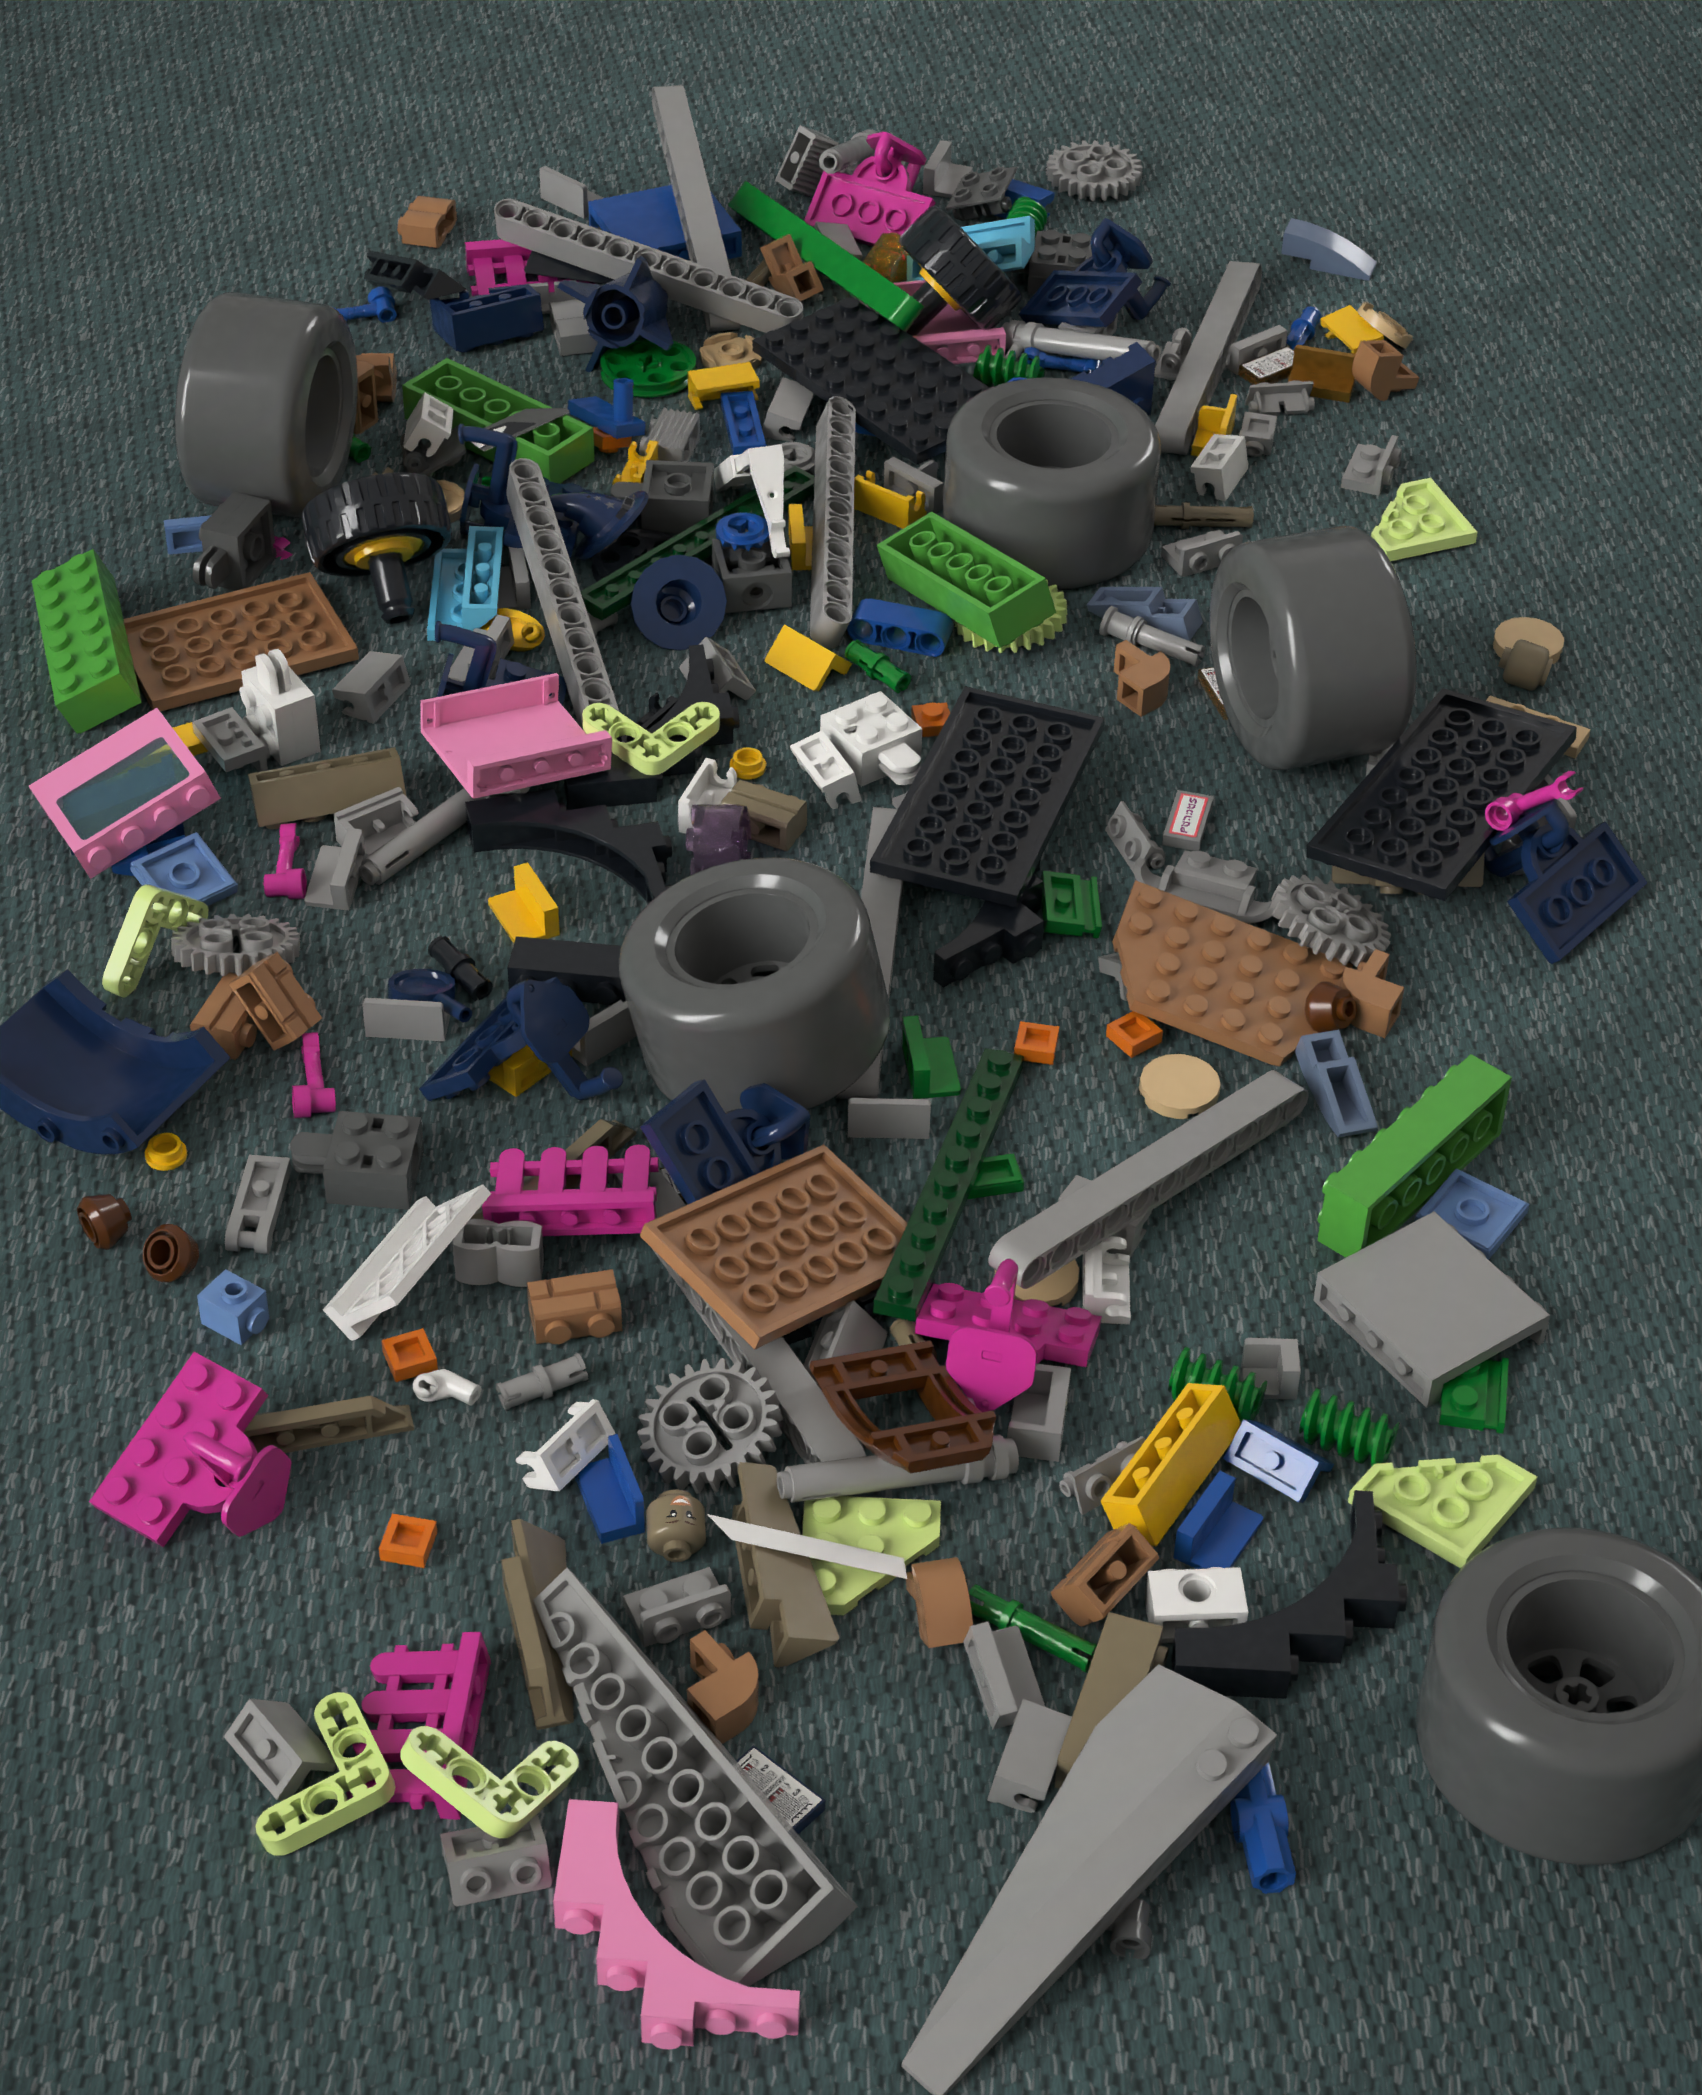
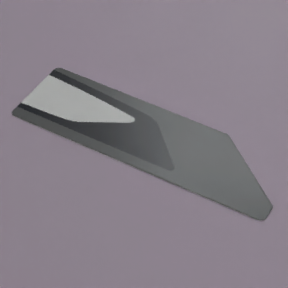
[471,408,570,451]

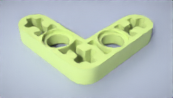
[582,702,720,775]
[102,884,208,998]
[255,1692,396,1856]
[400,1726,579,1839]

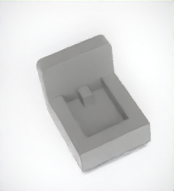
[1239,412,1277,457]

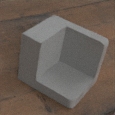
[1241,1338,1301,1400]

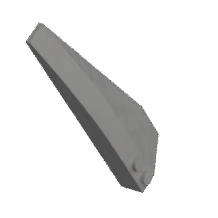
[533,1567,858,1987]
[901,1664,1277,2095]

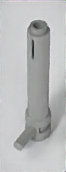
[819,129,908,174]
[1002,320,1161,364]
[359,787,530,885]
[776,1398,1019,1503]

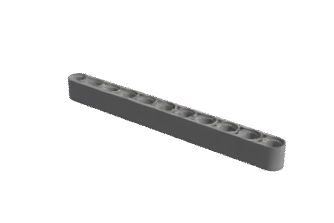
[652,85,741,332]
[494,199,803,333]
[1155,261,1262,455]
[810,396,856,649]
[506,458,619,729]
[837,807,903,1099]
[988,1070,1309,1289]
[608,1169,866,1464]

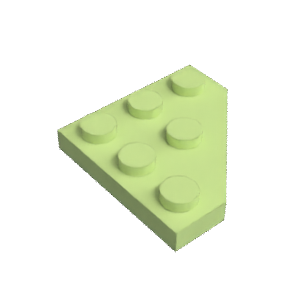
[1371,478,1478,561]
[1348,1455,1537,1569]
[802,1496,941,1615]

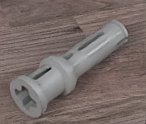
[1099,606,1206,667]

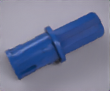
[1286,306,1322,351]

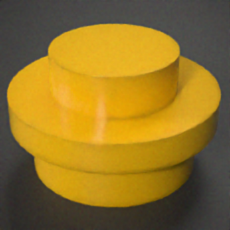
[729,747,766,780]
[145,1133,187,1171]

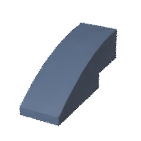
[1281,218,1377,281]
[1087,587,1203,641]
[1295,1030,1378,1138]

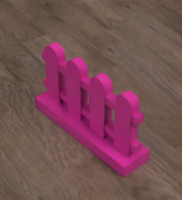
[465,239,595,296]
[482,1145,659,1236]
[346,1632,491,1820]

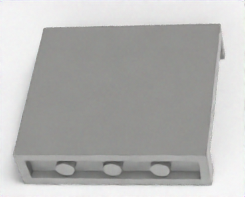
[1313,1211,1550,1408]

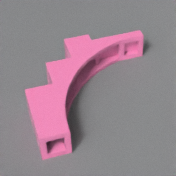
[553,1799,800,2050]

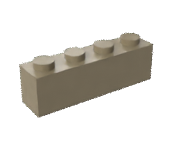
[248,747,407,829]
[1055,1612,1169,1789]

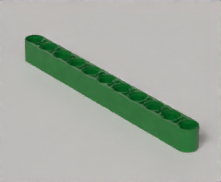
[728,180,925,332]

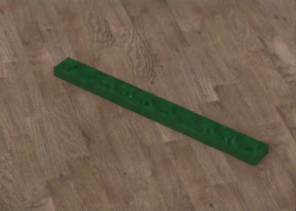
[581,466,815,621]
[873,1048,1024,1322]

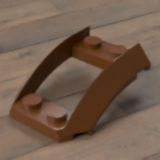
[809,1341,997,1474]

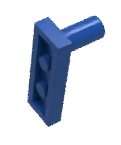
[568,378,645,439]

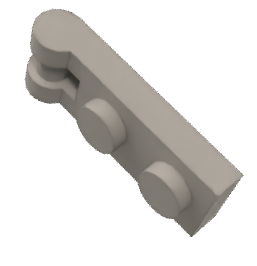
[225,1155,292,1254]

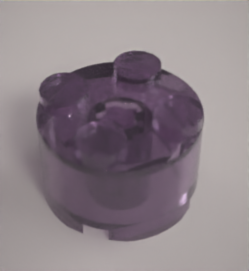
[686,804,751,875]

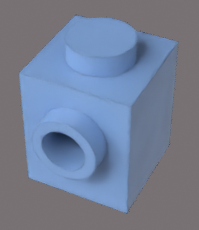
[197,1269,270,1345]

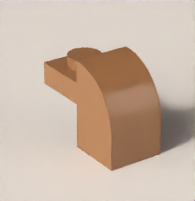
[760,234,824,301]
[1352,340,1419,401]
[356,353,397,402]
[1114,640,1171,717]
[1341,949,1404,1038]
[906,1557,973,1648]
[687,1630,758,1744]

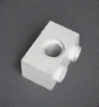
[1144,1567,1248,1643]

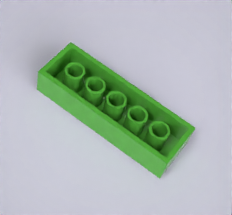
[402,358,594,484]
[876,511,1056,648]
[32,549,142,734]
[1317,1054,1512,1258]

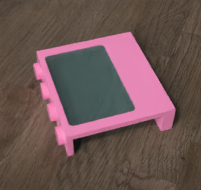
[29,708,221,879]

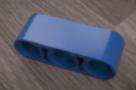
[847,598,954,657]

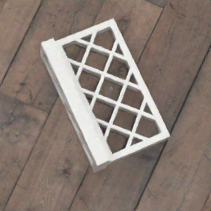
[323,1184,491,1341]

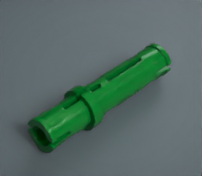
[969,1584,1097,1673]

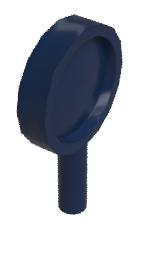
[388,969,472,1023]

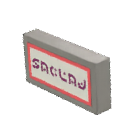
[1162,790,1214,851]

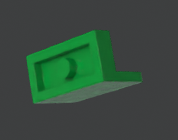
[901,1015,961,1099]

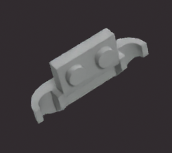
[1134,850,1274,923]

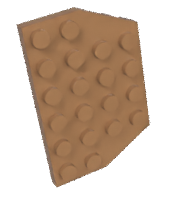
[1112,880,1353,1066]

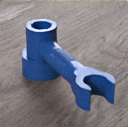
[335,287,396,323]
[1024,347,1103,374]

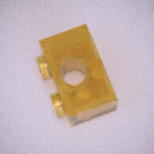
[863,233,909,283]

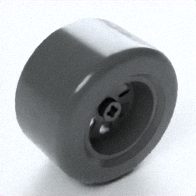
[175,292,358,519]
[943,378,1161,590]
[1209,525,1417,770]
[619,857,890,1113]
[1416,1527,1702,1865]

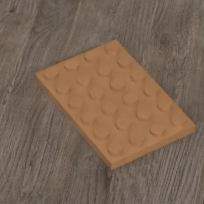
[124,572,359,711]
[640,1144,908,1350]

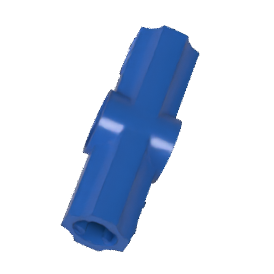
[1231,1762,1296,1894]

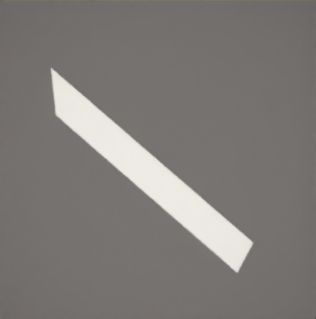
[707,1514,907,1579]

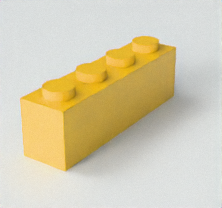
[1100,1383,1241,1547]

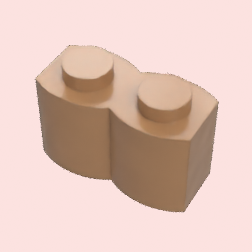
[398,196,457,248]

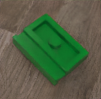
[1040,870,1102,938]
[1439,1358,1509,1434]

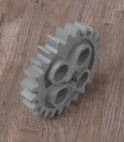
[1046,140,1143,201]
[1270,875,1391,967]
[171,914,300,976]
[637,1358,783,1494]

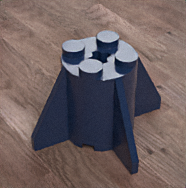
[557,256,674,372]

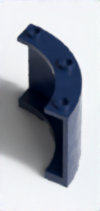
[0,969,231,1154]

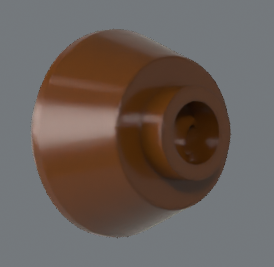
[1305,981,1357,1033]
[77,1194,132,1250]
[143,1224,199,1283]

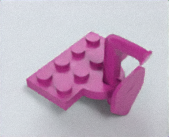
[804,132,936,256]
[915,1259,1102,1412]
[89,1352,291,1548]

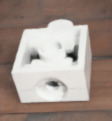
[240,649,320,766]
[820,691,922,787]

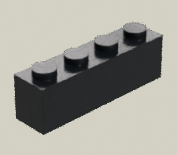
[507,936,626,1005]

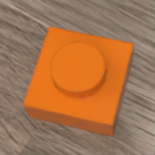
[593,427,631,453]
[911,702,950,737]
[1106,1011,1163,1058]
[1014,1021,1060,1065]
[381,1328,438,1382]
[379,1513,437,1568]

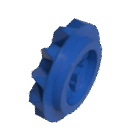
[716,512,770,552]

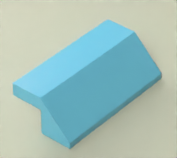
[907,216,1035,282]
[427,526,504,641]

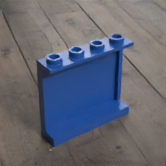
[588,185,742,261]

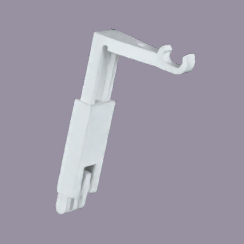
[714,444,790,558]

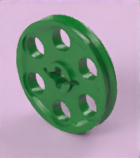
[600,338,696,397]

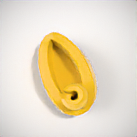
[480,608,545,652]

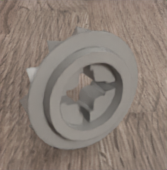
[778,442,815,474]

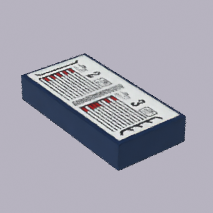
[737,1745,825,1834]

